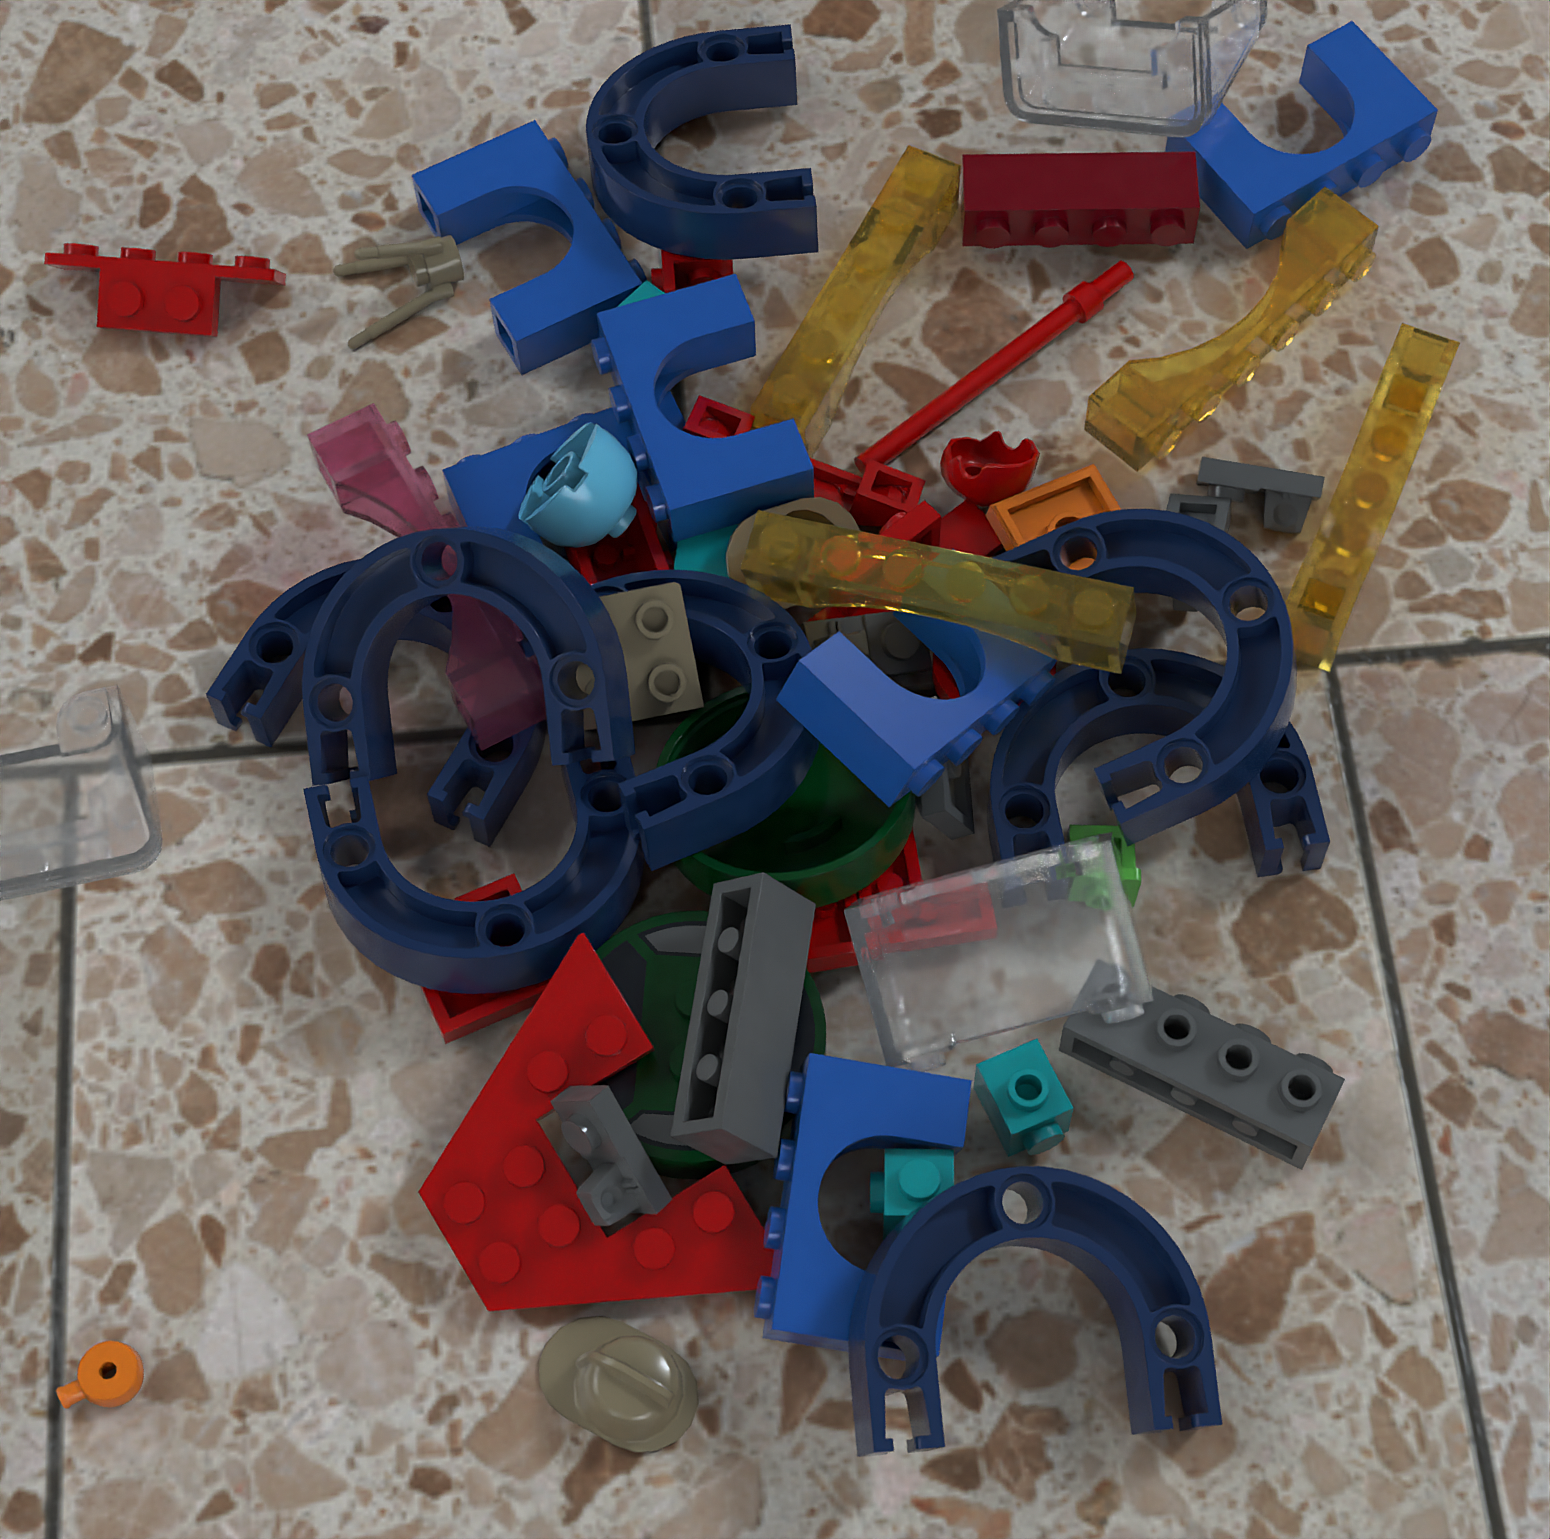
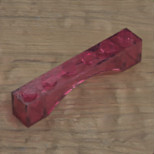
[307,403,547,750]

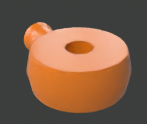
[56,1341,144,1409]

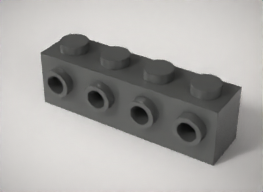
[670,872,816,1165]
[1059,960,1345,1170]

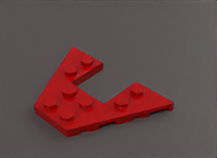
[418,932,774,1311]

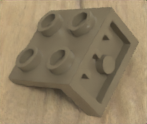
[576,582,704,731]

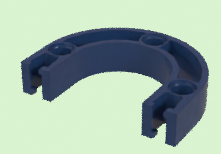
[586,24,818,260]
[993,509,1297,847]
[302,526,636,786]
[206,559,547,847]
[591,570,819,871]
[987,648,1330,913]
[303,756,645,994]
[848,1166,1223,1457]

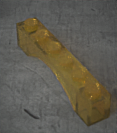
[750,145,961,458]
[1084,187,1379,472]
[1285,323,1460,672]
[740,510,1136,674]

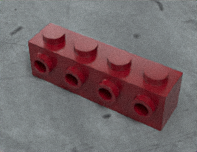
[960,151,1200,249]

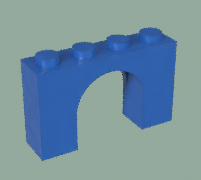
[1165,21,1438,250]
[412,120,648,375]
[591,274,814,543]
[442,390,686,552]
[776,548,1064,808]
[754,1053,972,1361]

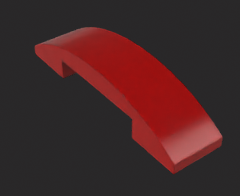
[683,395,926,526]

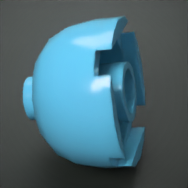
[518,422,638,548]

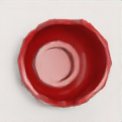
[940,431,1040,507]

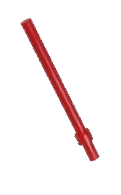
[854,260,1134,474]

